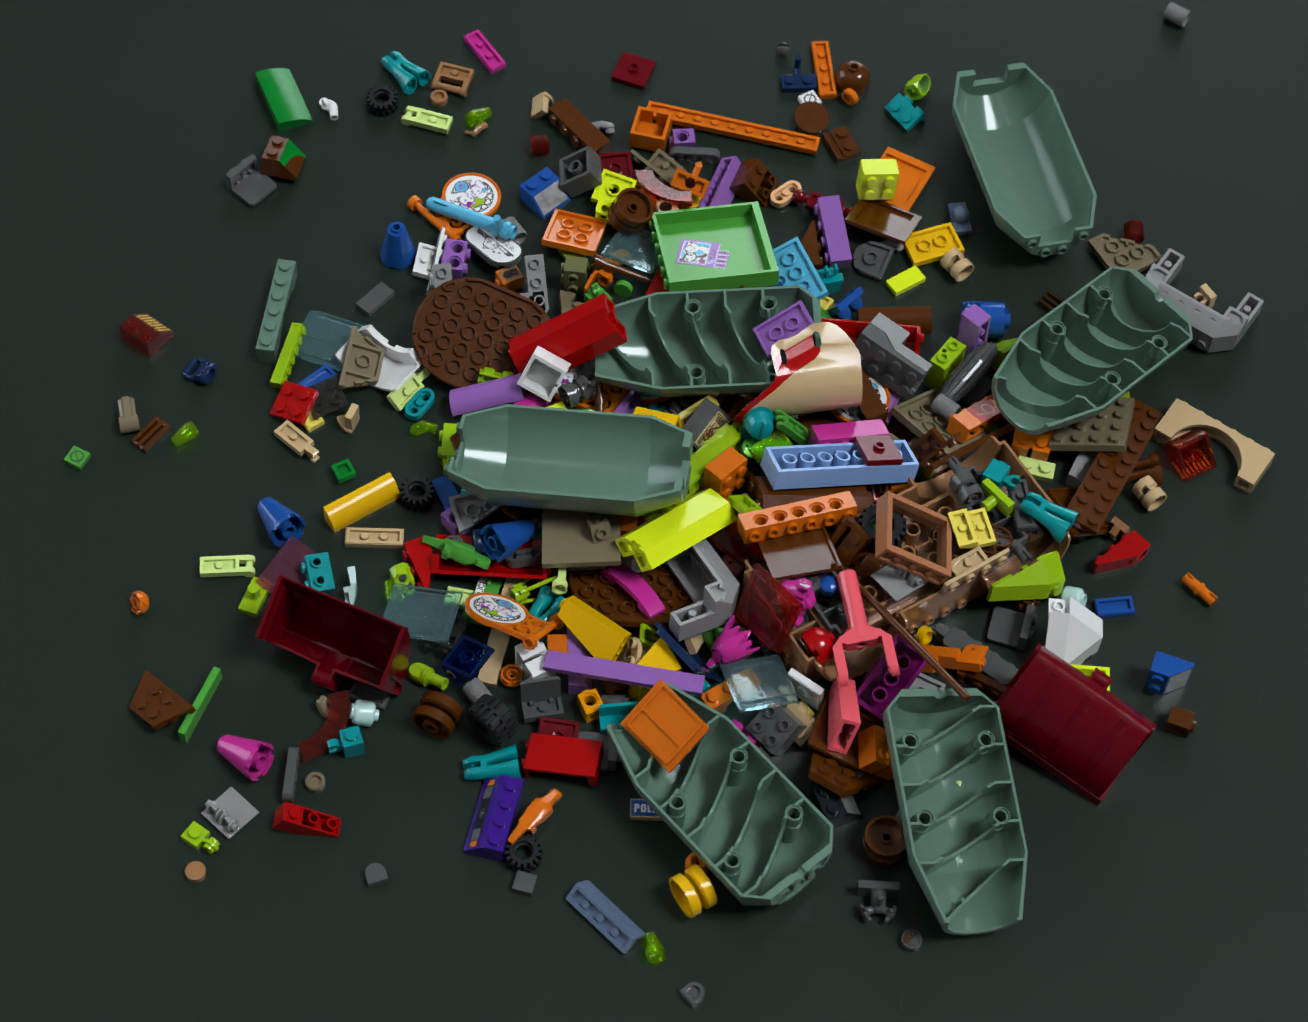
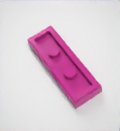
[464,29,506,74]

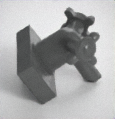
[856,880,900,922]

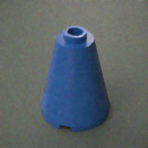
[380,222,416,270]
[257,497,306,547]
[480,520,536,563]

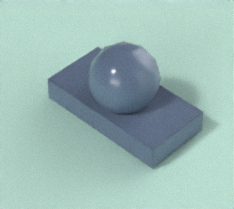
[947,202,972,236]

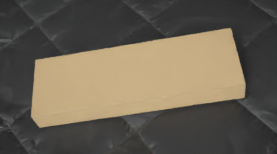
[345,527,404,549]

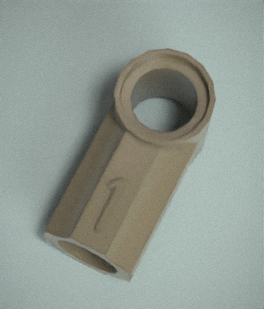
[118,396,140,434]

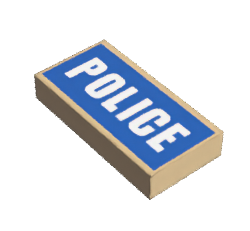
[630,799,663,821]

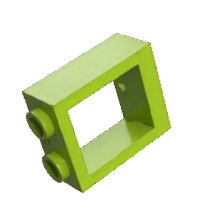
[925,336,966,390]

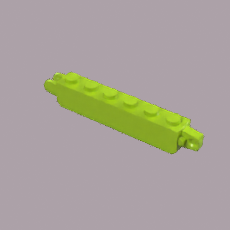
[644,422,744,522]

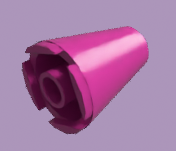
[217,735,274,781]

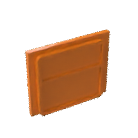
[879,147,936,212]
[620,679,711,773]

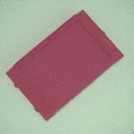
[256,535,317,594]

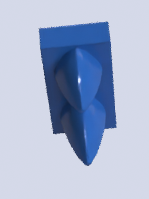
[827,286,864,320]

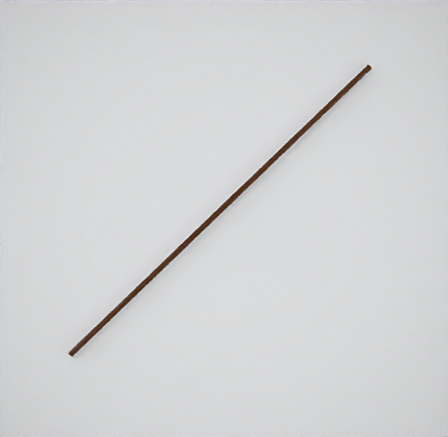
[670,397,971,702]

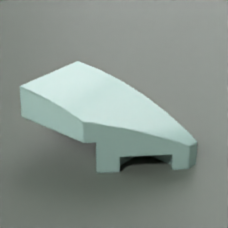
[343,566,357,605]

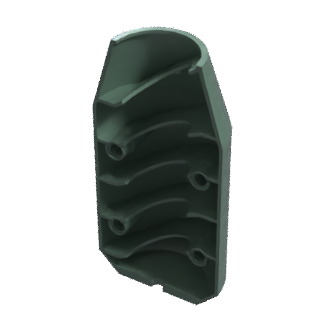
[991,266,1193,435]
[595,285,822,398]
[606,682,833,906]
[883,688,1028,935]

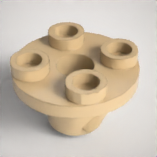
[617,636,648,664]

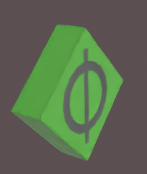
[64,446,91,471]

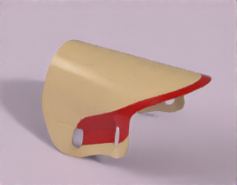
[734,322,863,423]

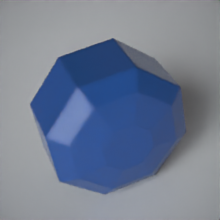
[819,576,838,596]

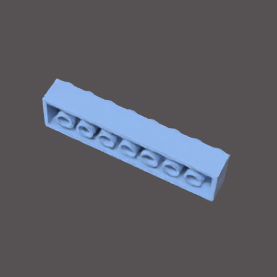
[760,440,919,490]

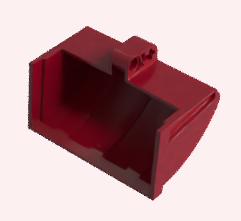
[255,575,411,695]
[995,644,1157,806]

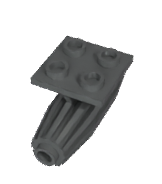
[938,342,998,407]

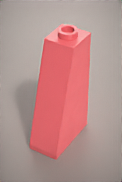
[827,676,861,754]

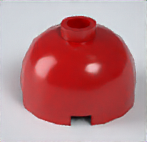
[799,627,837,667]

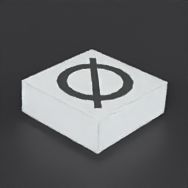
[798,90,822,105]

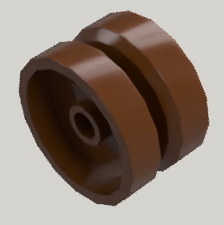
[608,188,654,235]
[411,690,463,739]
[862,815,907,868]

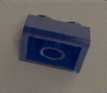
[440,634,495,684]

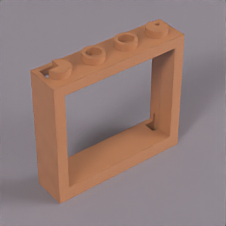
[875,491,952,586]

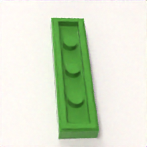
[178,666,222,744]

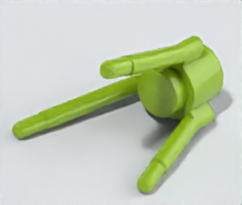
[510,576,557,605]

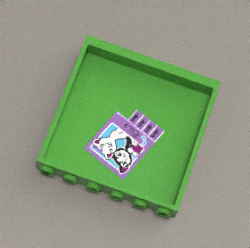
[648,201,779,292]

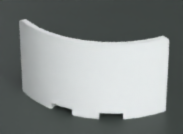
[335,324,422,392]

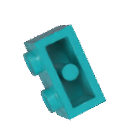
[301,552,335,595]

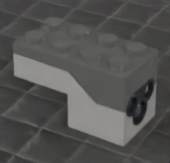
[855,312,932,400]

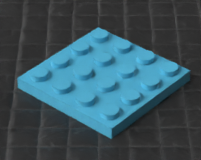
[773,237,829,300]

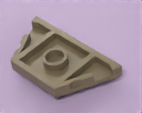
[338,326,385,389]

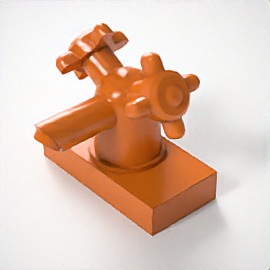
[670,162,710,198]

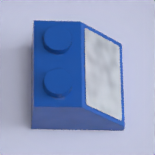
[520,167,570,220]
[1143,651,1195,695]

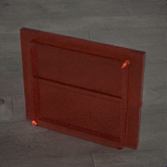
[734,563,804,654]

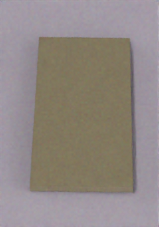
[542,509,621,568]

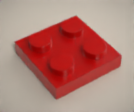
[269,381,319,426]

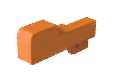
[920,644,989,673]

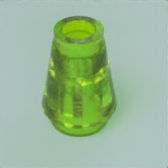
[465,107,492,127]
[170,421,200,447]
[644,932,666,964]

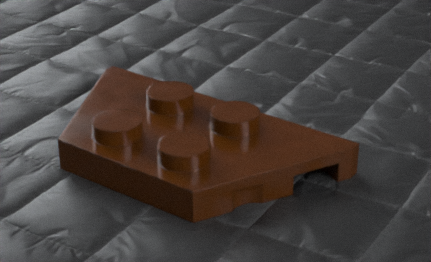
[129,670,196,730]

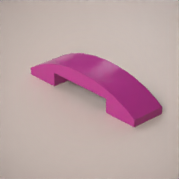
[601,564,665,619]

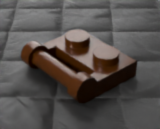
[830,514,871,567]

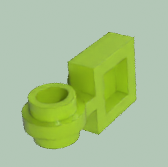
[181,821,220,854]

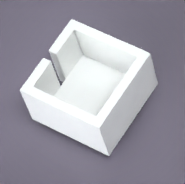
[517,346,571,402]
[515,641,556,680]

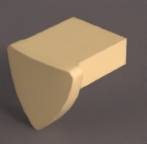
[531,92,554,119]
[336,403,360,434]
[684,633,704,655]

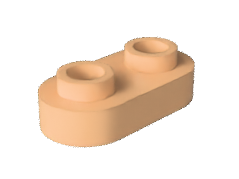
[770,180,802,208]

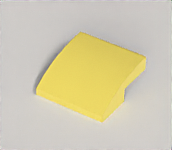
[947,507,996,549]

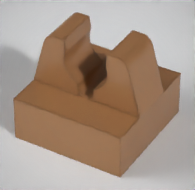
[1109,516,1131,541]

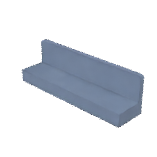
[565,880,646,954]

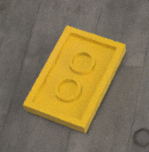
[903,222,965,266]

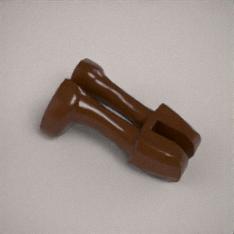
[1125,453,1163,486]

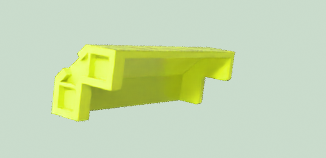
[615,488,738,572]

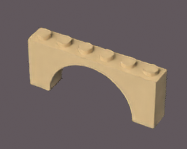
[1151,398,1275,494]

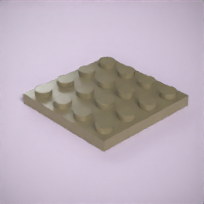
[890,387,990,457]
[1049,397,1135,452]

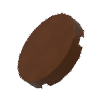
[794,101,829,136]

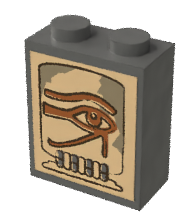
[682,398,732,452]

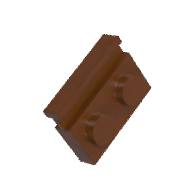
[822,125,861,163]

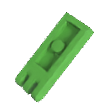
[774,409,809,445]

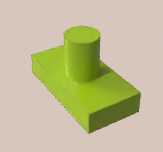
[980,477,1015,517]
[728,494,762,523]
[238,576,272,618]

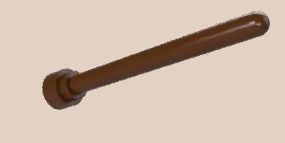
[591,253,654,285]

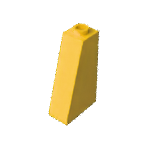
[557,595,631,661]

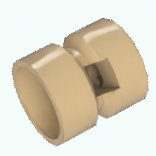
[940,248,974,282]
[1131,475,1167,511]

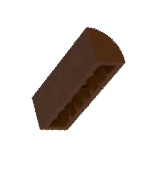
[856,306,932,335]

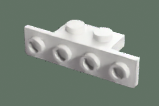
[411,227,447,295]

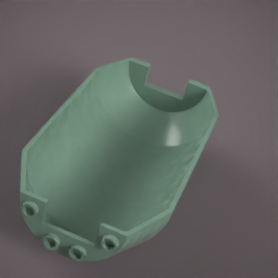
[952,62,1097,257]
[445,404,693,517]

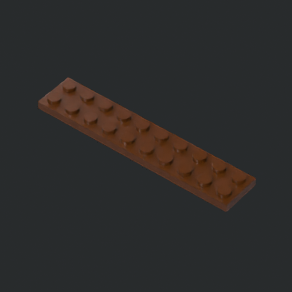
[1067,396,1164,537]

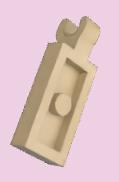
[274,420,320,463]

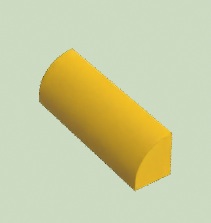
[323,472,400,533]

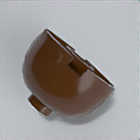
[835,61,870,95]

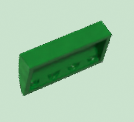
[255,68,313,132]

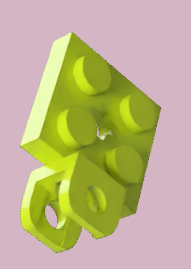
[591,169,637,225]

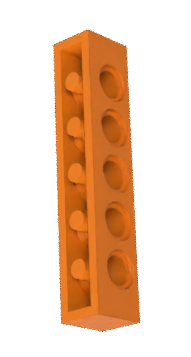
[738,491,857,544]

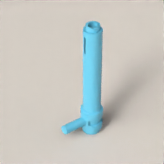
[426,196,518,240]

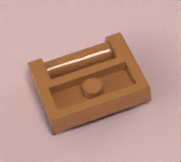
[431,62,474,97]

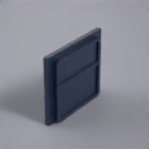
[654,621,722,682]

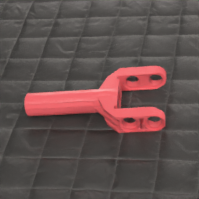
[832,570,900,687]

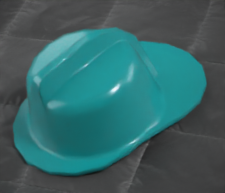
[741,407,774,441]

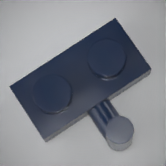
[781,55,817,93]

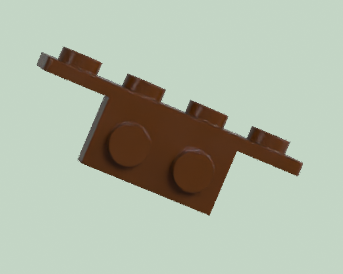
[909,427,961,475]

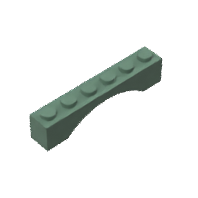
[256,259,297,364]

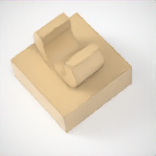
[1193,283,1217,308]

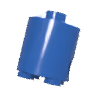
[960,301,1011,339]

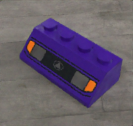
[463,775,524,862]

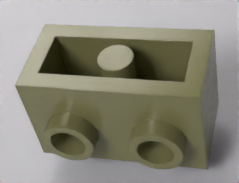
[560,256,588,294]

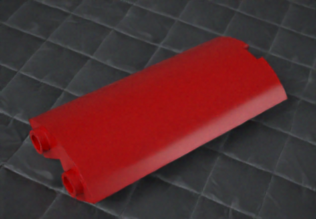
[431,534,553,579]

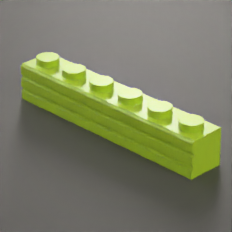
[270,322,306,389]

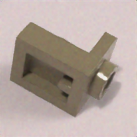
[585,513,612,543]

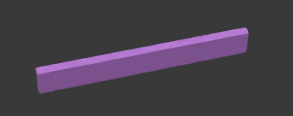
[543,650,705,697]

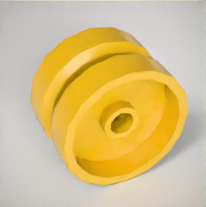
[669,864,717,918]

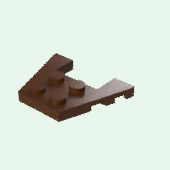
[808,748,883,797]

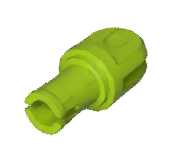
[408,662,449,690]

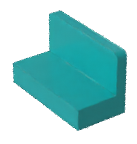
[599,701,639,734]

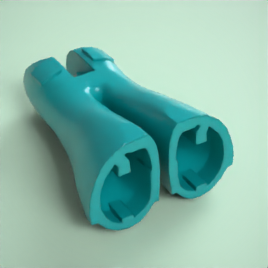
[381,51,431,94]
[1019,492,1079,543]
[528,585,565,627]
[462,744,521,781]

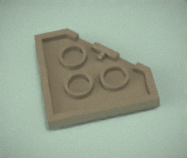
[1087,233,1162,272]

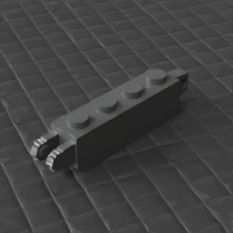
[933,623,1018,686]

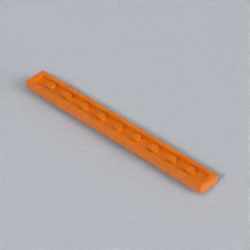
[647,101,820,155]

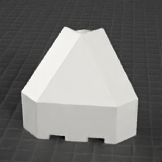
[1045,596,1103,665]

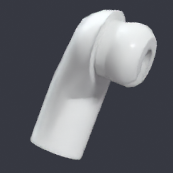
[319,97,339,121]

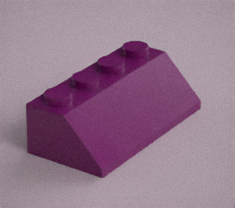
[856,632,927,720]

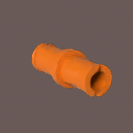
[1181,572,1218,607]

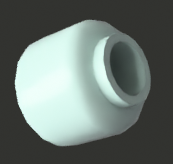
[1057,586,1087,607]
[349,699,379,727]

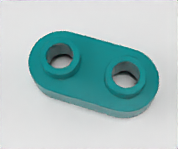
[405,388,435,421]

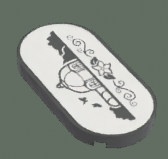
[465,226,523,268]

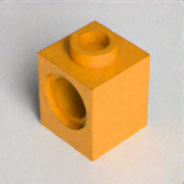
[577,688,603,724]

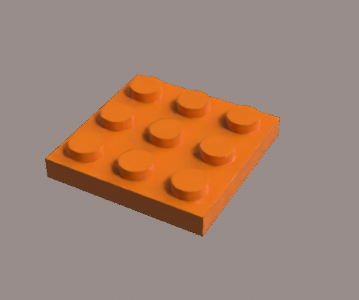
[541,209,608,257]

